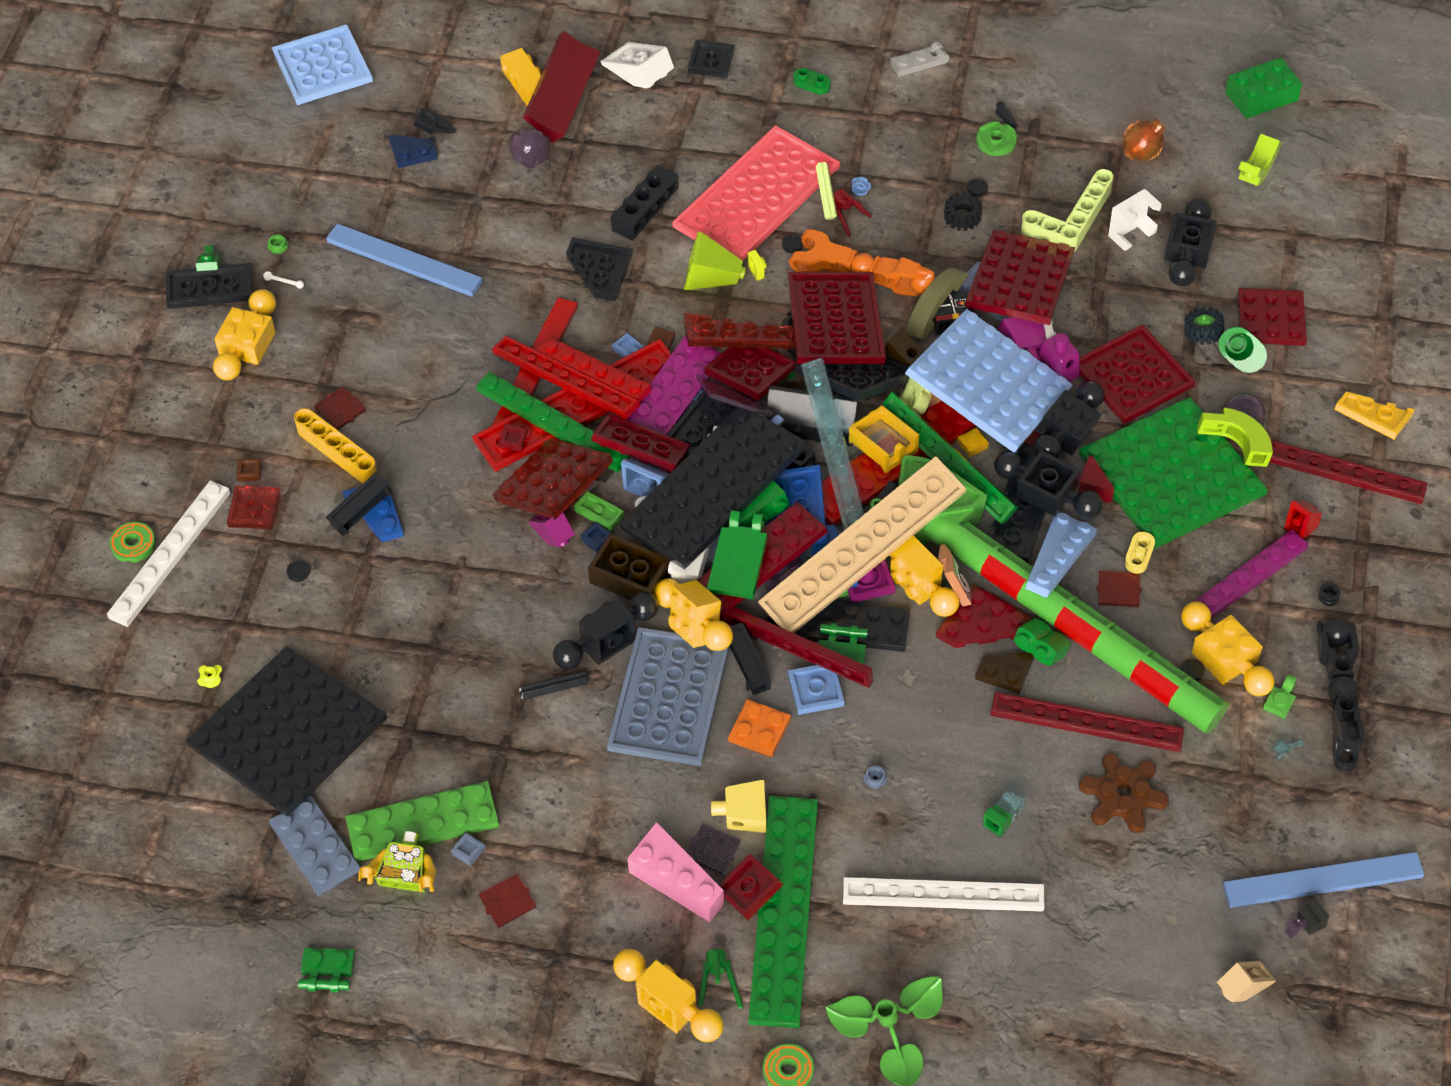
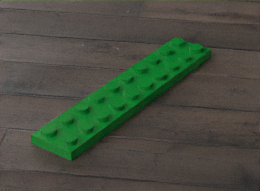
[748,796,818,1029]

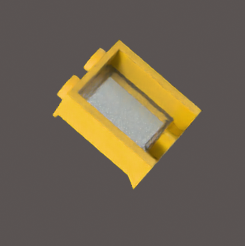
[849,406,919,474]

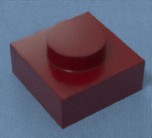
[499,424,527,451]

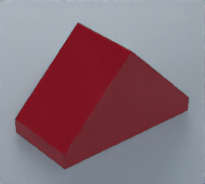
[1078,456,1114,503]

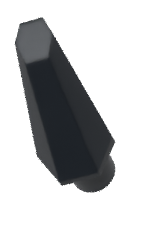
[995,101,1018,128]

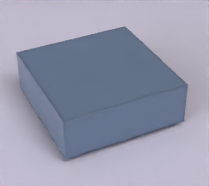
[451,832,486,866]

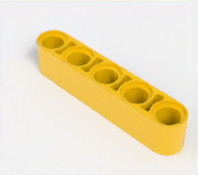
[294,408,377,483]

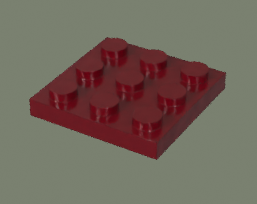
[1237,288,1307,346]
[705,336,796,401]

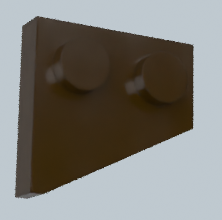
[975,653,1035,694]

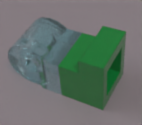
[983,789,1026,838]

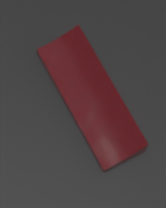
[522,31,601,143]

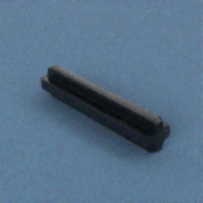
[519,671,588,700]

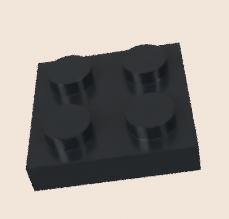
[688,40,735,78]

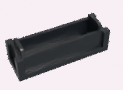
[326,472,393,537]
[730,622,770,695]

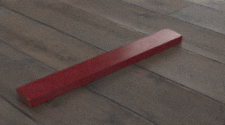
[1269,440,1428,504]
[719,607,873,688]
[990,692,1184,752]

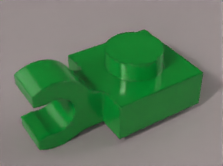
[196,245,221,271]

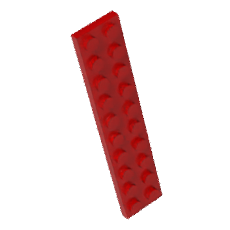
[472,339,671,472]
[822,401,978,526]

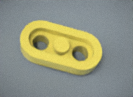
[1125,532,1155,574]

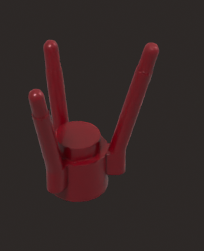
[833,188,872,237]

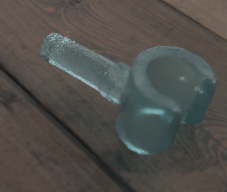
[1270,740,1303,760]

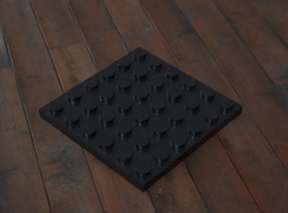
[186,646,388,817]

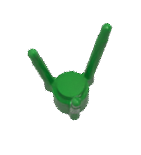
[698,949,743,1009]

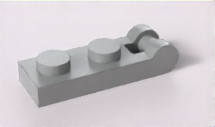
[890,42,950,77]

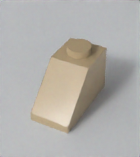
[1217,961,1277,1002]

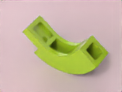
[1238,134,1282,186]
[1197,408,1273,467]

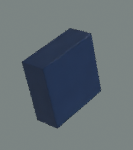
[580,522,611,553]

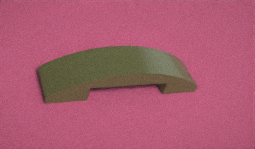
[906,267,968,341]

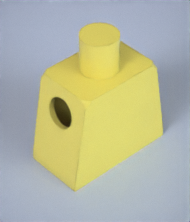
[711,780,766,833]

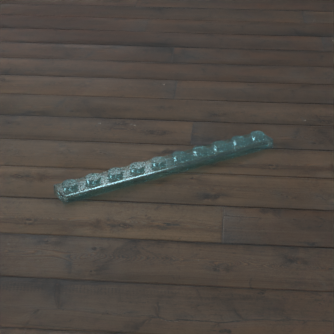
[801,358,865,531]

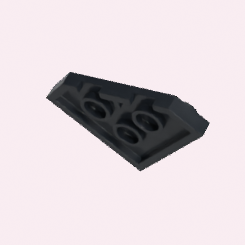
[566,237,633,301]

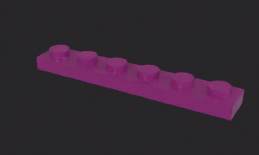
[1193,530,1309,619]

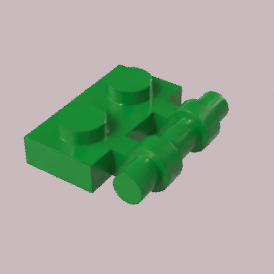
[819,623,868,664]
[298,948,355,993]

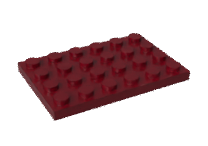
[965,230,1075,325]
[788,272,886,364]

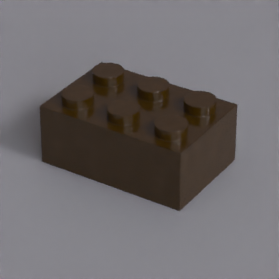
[588,534,671,600]

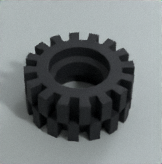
[944,192,982,231]

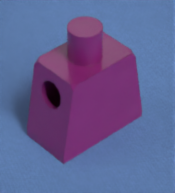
[997,317,1047,361]
[1039,333,1079,382]

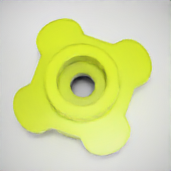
[197,665,222,688]

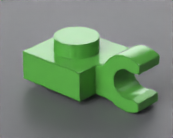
[1263,674,1297,719]

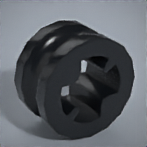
[1319,583,1341,606]

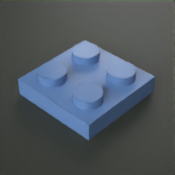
[788,665,844,715]

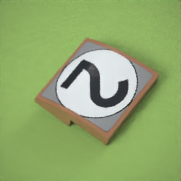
[938,544,972,606]

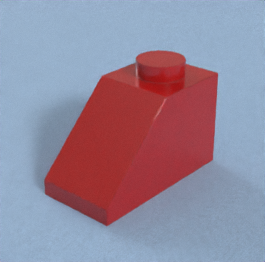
[1284,500,1322,540]

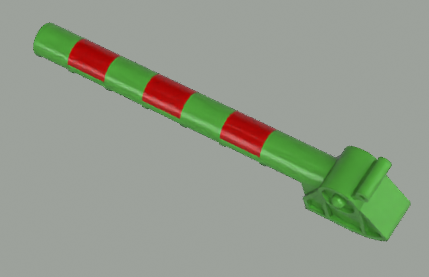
[869,455,1229,734]

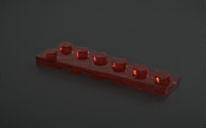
[683,313,796,349]

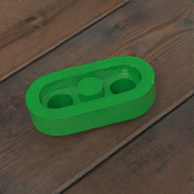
[793,68,831,95]

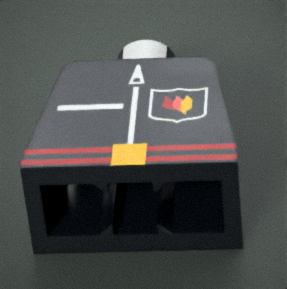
[934,290,976,335]

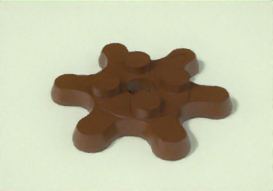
[1078,753,1169,833]

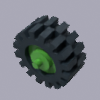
[1185,307,1224,345]

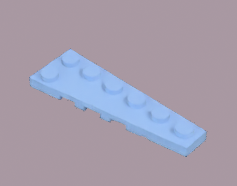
[1025,512,1098,598]

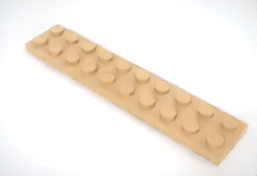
[758,456,966,633]

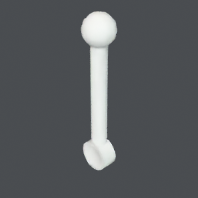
[263,272,304,289]

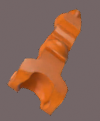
[789,229,936,296]

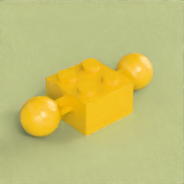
[213,289,276,380]
[889,536,960,617]
[654,578,733,651]
[1181,601,1275,696]
[613,949,724,1042]

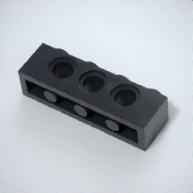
[610,165,679,241]

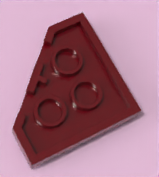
[936,585,1033,648]

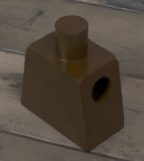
[885,329,924,366]

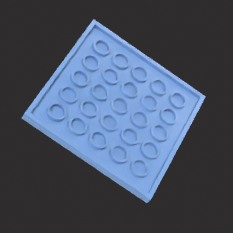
[905,309,1072,453]

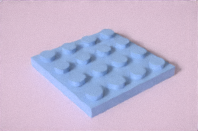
[272,25,373,105]

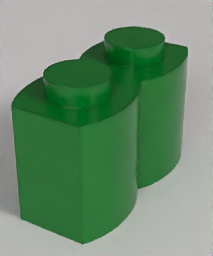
[1014,618,1071,666]

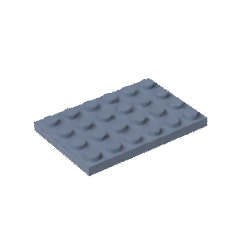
[607,627,730,767]

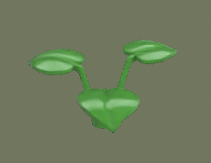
[826,977,943,1086]

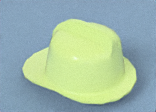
[900,378,931,416]

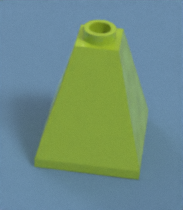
[684,231,746,290]

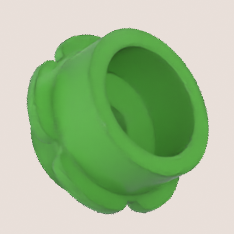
[267,235,288,254]

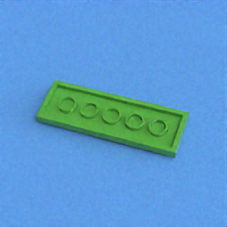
[345,781,499,862]

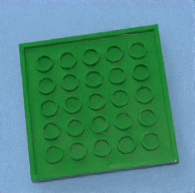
[1079,397,1268,549]

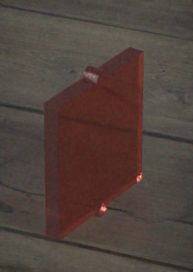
[314,386,366,430]
[1096,571,1142,608]
[478,874,536,928]

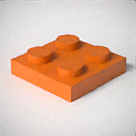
[728,699,791,758]

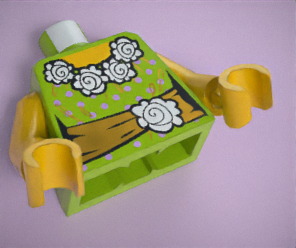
[358,831,437,893]

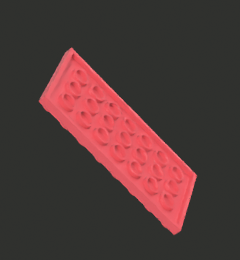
[673,125,840,261]

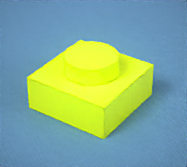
[748,250,766,281]

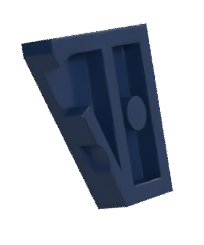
[388,135,437,168]

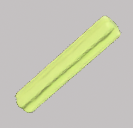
[816,162,837,220]

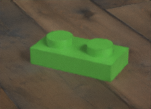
[574,491,624,531]

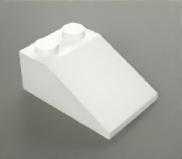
[601,42,674,88]

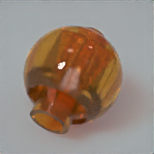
[1123,118,1166,161]

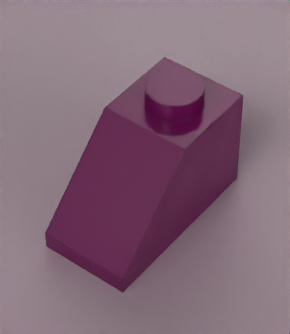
[528,509,575,547]

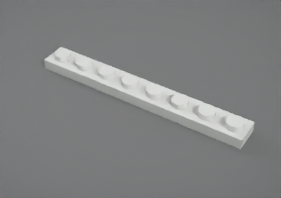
[107,480,230,627]
[843,877,1044,911]

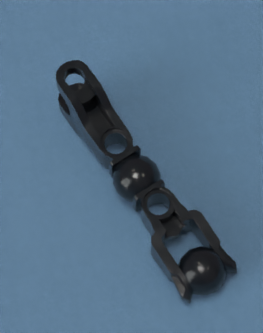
[1316,618,1365,771]

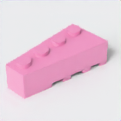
[627,822,724,922]

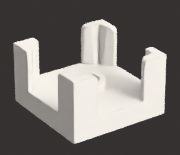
[1108,189,1161,251]

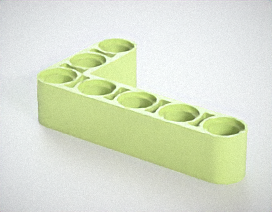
[1021,169,1113,250]

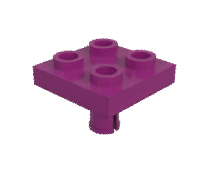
[848,559,896,602]

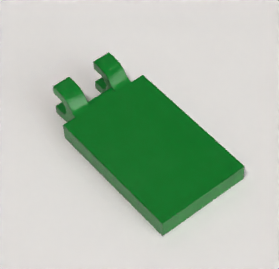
[707,510,768,599]

